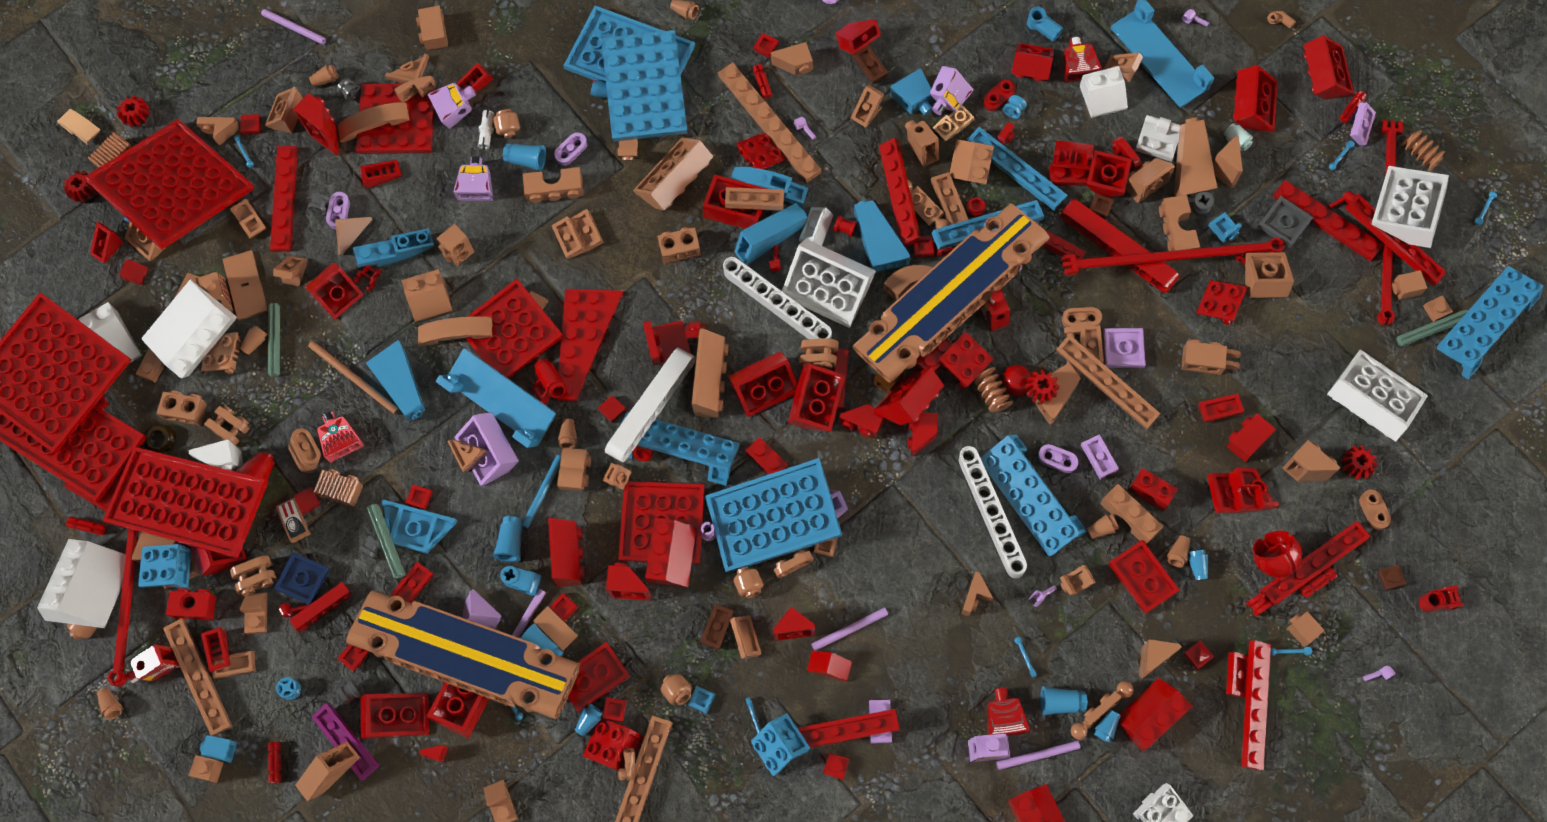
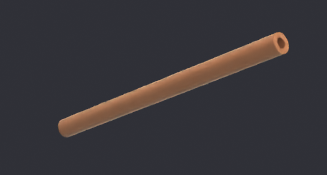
[308,341,400,415]

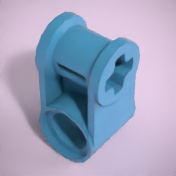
[500,566,542,596]

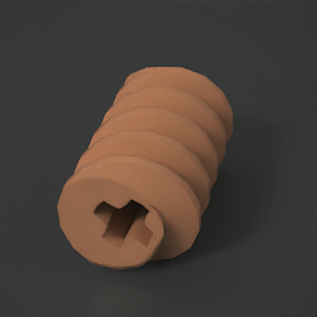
[1401,130,1445,172]
[974,367,1013,413]

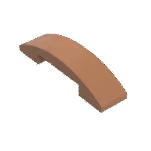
[337,102,410,143]
[418,317,492,346]

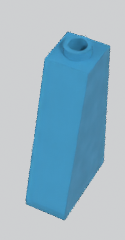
[854,200,910,273]
[734,203,807,265]
[366,340,425,422]

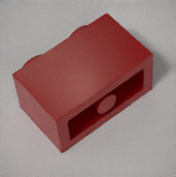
[1226,413,1276,462]

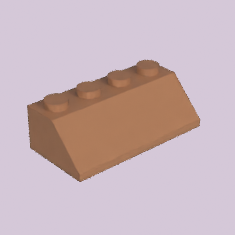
[633,137,713,210]
[692,329,729,418]

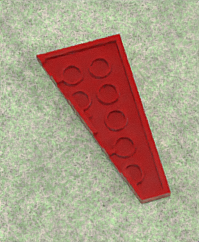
[556,289,624,402]

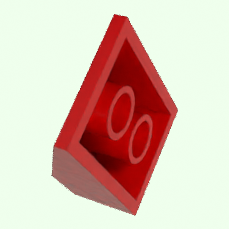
[361,693,429,739]

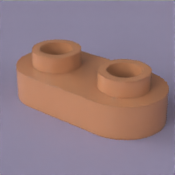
[1062,307,1102,327]
[1359,490,1391,530]
[774,550,814,578]

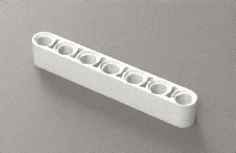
[723,257,832,339]
[605,347,696,462]
[959,446,1027,579]

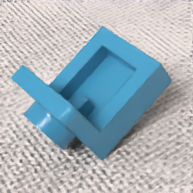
[1208,212,1242,243]

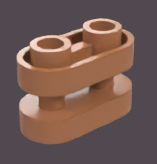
[799,338,839,370]
[204,405,250,446]
[288,428,321,473]
[230,555,277,596]

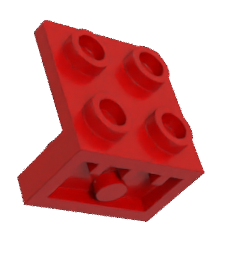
[643,321,691,366]
[939,332,994,390]
[583,719,644,772]

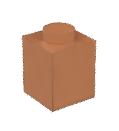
[1392,270,1427,300]
[1287,611,1325,647]
[189,755,223,783]

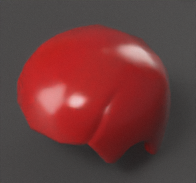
[1002,365,1032,397]

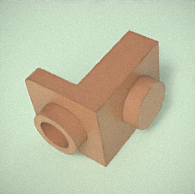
[618,139,638,161]
[602,463,632,490]
[1060,565,1096,595]

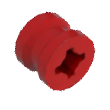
[1245,591,1272,617]

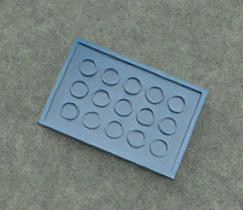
[563,6,695,83]
[601,30,687,142]
[705,458,842,573]

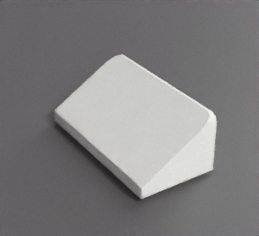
[799,207,833,246]

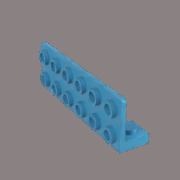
[1111,0,1214,108]
[1437,266,1543,380]
[436,349,556,448]
[619,412,740,486]
[981,434,1088,556]

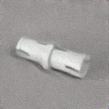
[478,110,494,149]

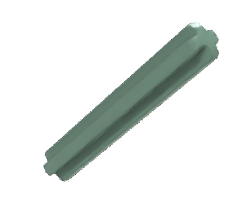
[268,303,280,377]
[1396,310,1469,346]
[367,504,405,579]

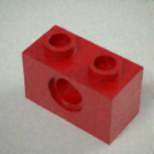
[1128,468,1178,512]
[166,588,217,621]

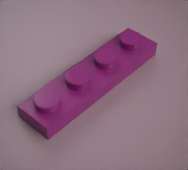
[312,703,379,781]

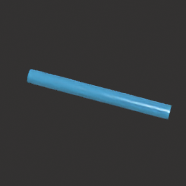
[522,455,561,529]

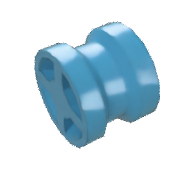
[1003,95,1027,119]
[276,677,301,700]

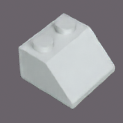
[1080,66,1128,118]
[189,440,243,472]

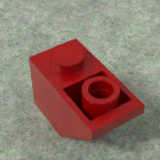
[839,404,885,439]
[907,412,938,456]

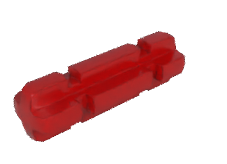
[753,64,772,99]
[1339,91,1366,124]
[66,516,107,535]
[1299,567,1337,598]
[268,741,281,784]

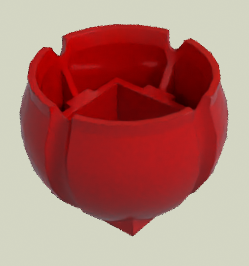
[1253,531,1302,581]

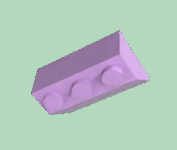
[455,412,519,486]

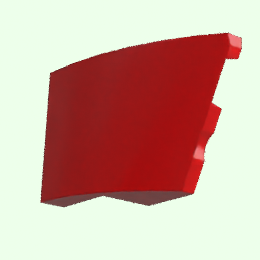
[1207,467,1279,514]

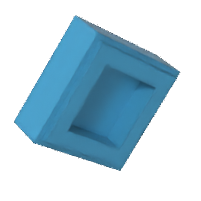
[688,686,715,714]

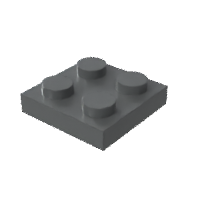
[1257,196,1313,248]

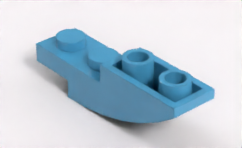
[731,166,808,207]
[353,228,434,268]

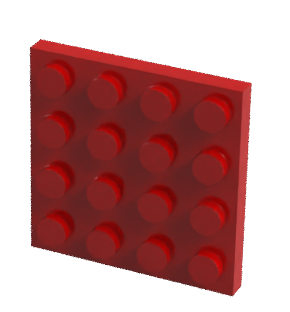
[356,83,436,154]
[465,279,564,379]
[618,481,705,565]

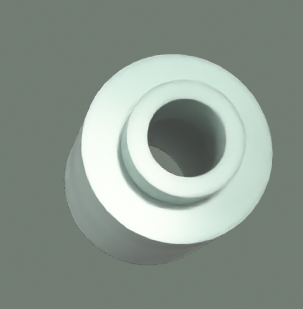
[1224,123,1253,151]

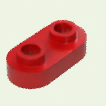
[983,79,1015,112]
[1112,136,1142,171]

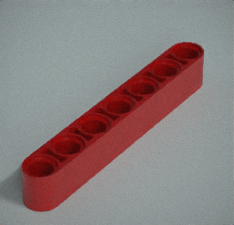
[1060,199,1179,293]

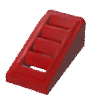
[456,63,494,93]
[360,159,402,189]
[201,627,231,672]

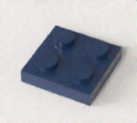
[274,552,330,605]

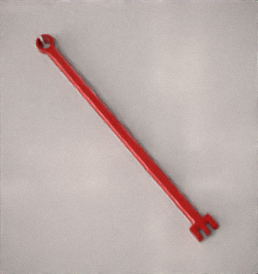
[1377,119,1403,326]
[1061,238,1285,276]
[108,529,139,687]

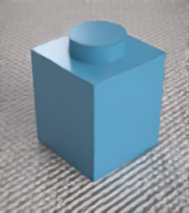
[200,735,237,763]

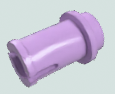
[701,522,716,541]

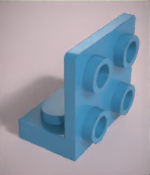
[138,544,192,589]
[751,713,811,776]

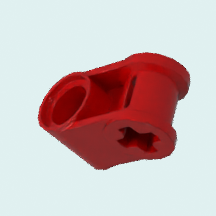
[1419,585,1464,613]

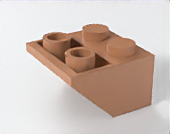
[1282,440,1340,482]

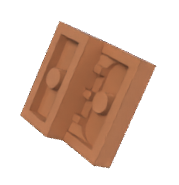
[552,209,604,258]

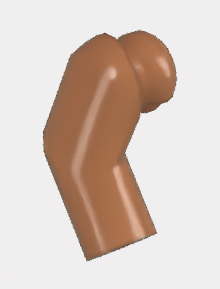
[1267,11,1296,29]
[618,748,635,781]

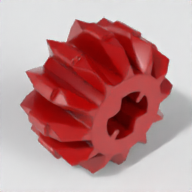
[116,95,150,128]
[63,170,97,203]
[1025,370,1060,405]
[1341,445,1378,480]

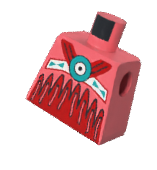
[317,412,364,463]

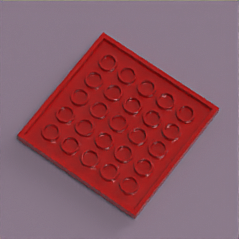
[85,119,254,250]
[0,292,132,454]

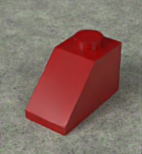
[835,19,881,55]

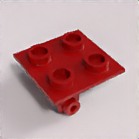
[736,132,787,170]
[1052,140,1094,170]
[1196,280,1247,325]

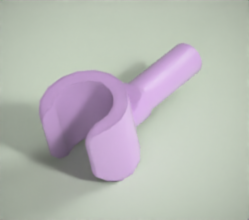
[1182,9,1209,26]
[794,117,816,140]
[1029,585,1057,607]
[1363,666,1395,681]

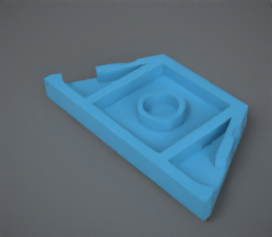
[382,500,457,554]

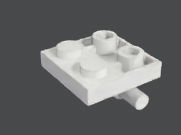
[1135,115,1180,162]
[1133,783,1193,822]

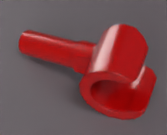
[1328,191,1355,209]
[769,246,781,272]
[278,603,309,618]

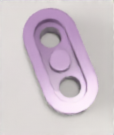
[554,133,587,165]
[326,192,350,230]
[1038,444,1078,473]

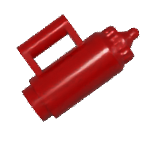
[532,359,566,404]

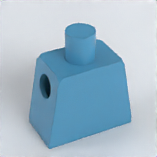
[890,69,933,116]

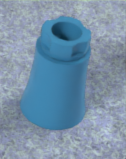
[503,143,546,171]
[492,516,523,562]
[520,623,564,665]
[1040,686,1087,716]

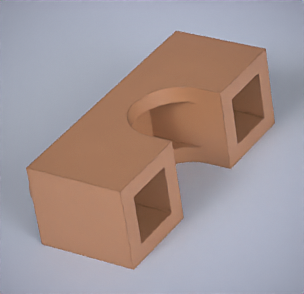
[523,167,584,203]
[1159,195,1200,251]
[1100,484,1163,545]

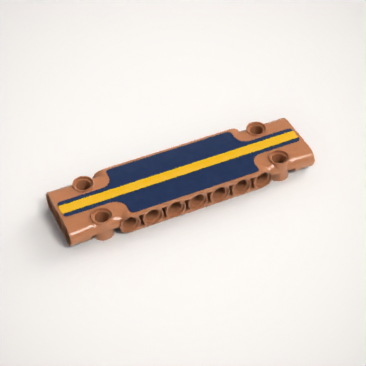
[852,203,1050,383]
[346,590,580,719]

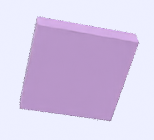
[1103,328,1146,368]

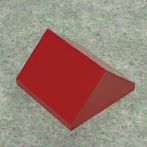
[1086,150,1132,197]
[773,607,815,641]

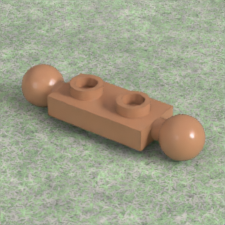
[908,180,950,229]
[1071,681,1134,740]

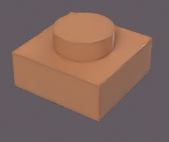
[1423,295,1453,322]

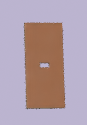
[223,250,268,321]

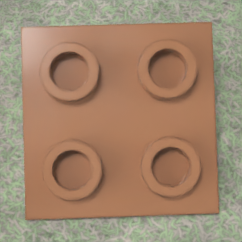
[201,332,242,374]

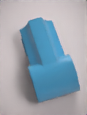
[1027,7,1063,42]

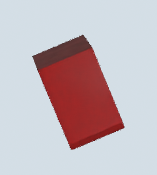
[90,222,124,264]
[807,651,852,682]

